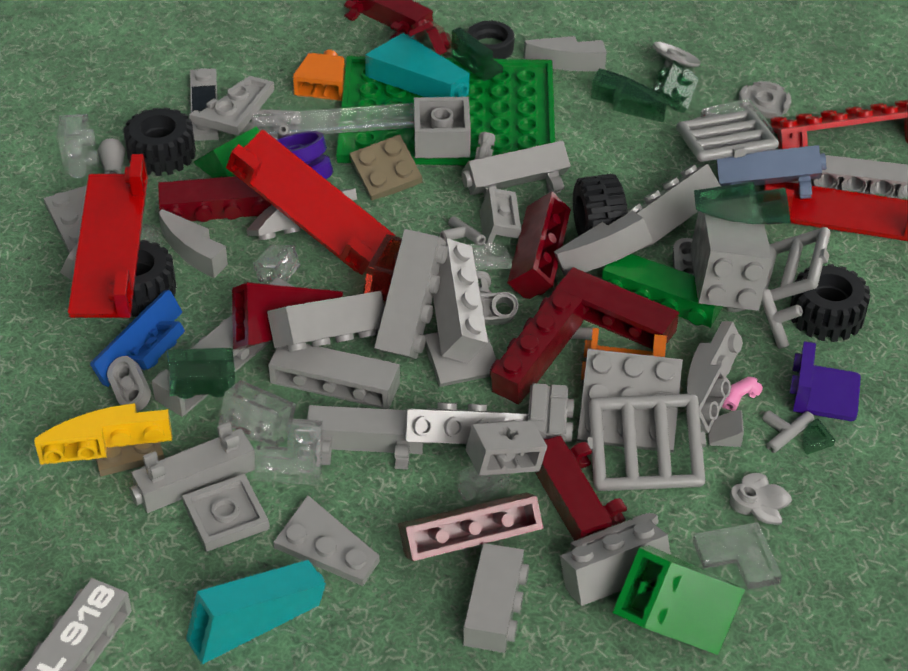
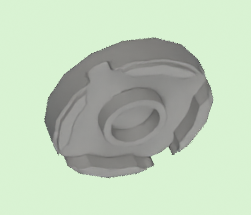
[739,81,791,118]

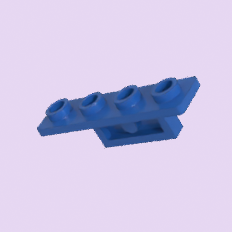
[90,290,185,387]

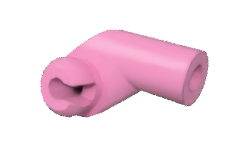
[722,376,763,411]

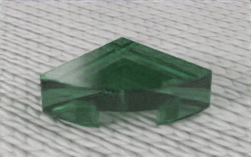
[802,418,835,455]

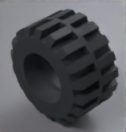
[123,107,196,176]
[573,173,628,236]
[131,240,176,317]
[790,264,871,342]

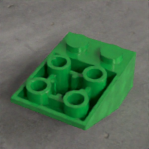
[612,545,746,655]

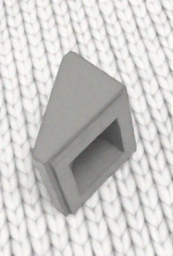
[708,410,744,447]

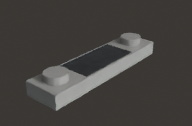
[190,68,219,141]

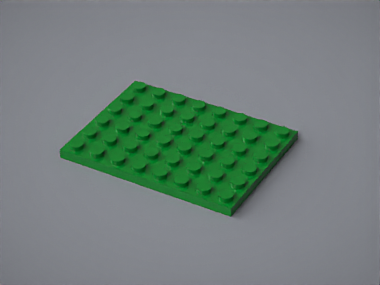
[336,56,555,165]

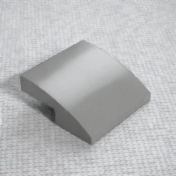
[425,332,496,387]

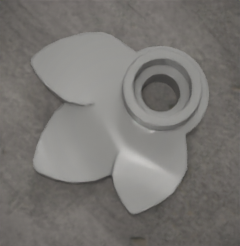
[730,473,792,525]

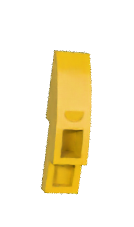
[34,403,172,465]

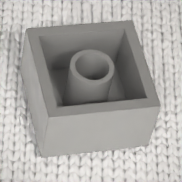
[414,97,471,159]

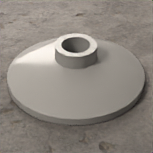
[653,42,701,70]

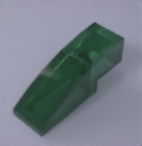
[591,68,667,123]
[694,182,791,225]

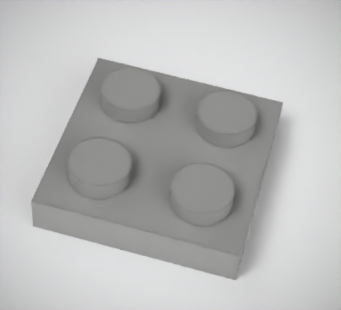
[182,474,270,552]

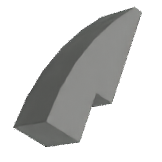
[524,36,607,71]
[159,209,228,278]
[554,211,653,276]

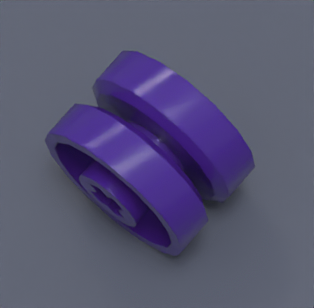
[277,131,334,179]

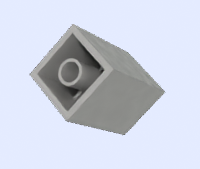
[690,198,772,311]

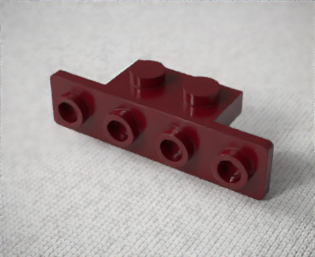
[408,19,454,58]

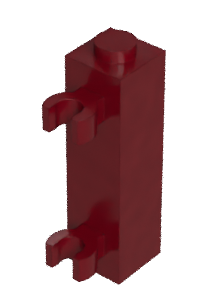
[344,0,433,39]
[535,435,627,541]

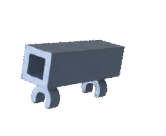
[716,145,826,203]

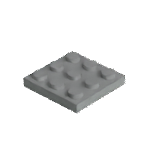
[577,349,683,453]

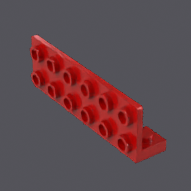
[764,100,908,150]
[226,130,396,275]
[68,154,148,318]
[761,182,908,241]

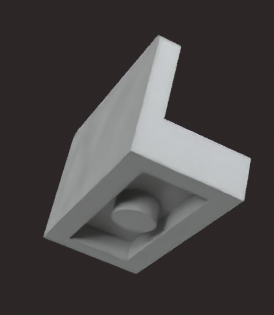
[480,187,521,249]

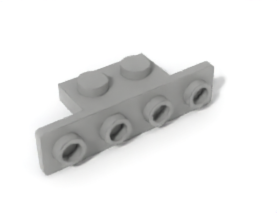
[404,402,528,444]

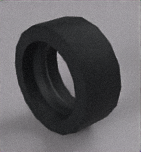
[466,21,514,59]

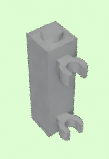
[462,141,571,198]
[305,405,430,469]
[129,422,257,513]

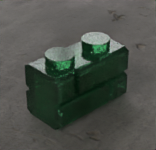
[167,348,235,399]

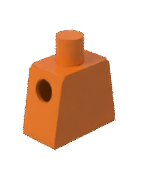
[293,50,345,101]

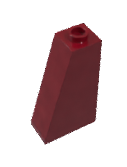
[232,282,343,350]

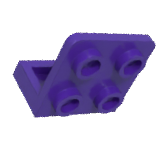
[789,341,861,421]

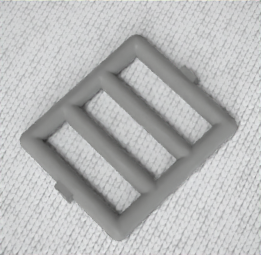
[676,110,779,162]
[727,227,831,313]
[587,394,706,491]

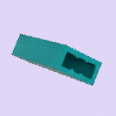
[365,33,469,97]
[186,560,326,664]

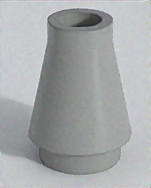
[98,138,125,174]

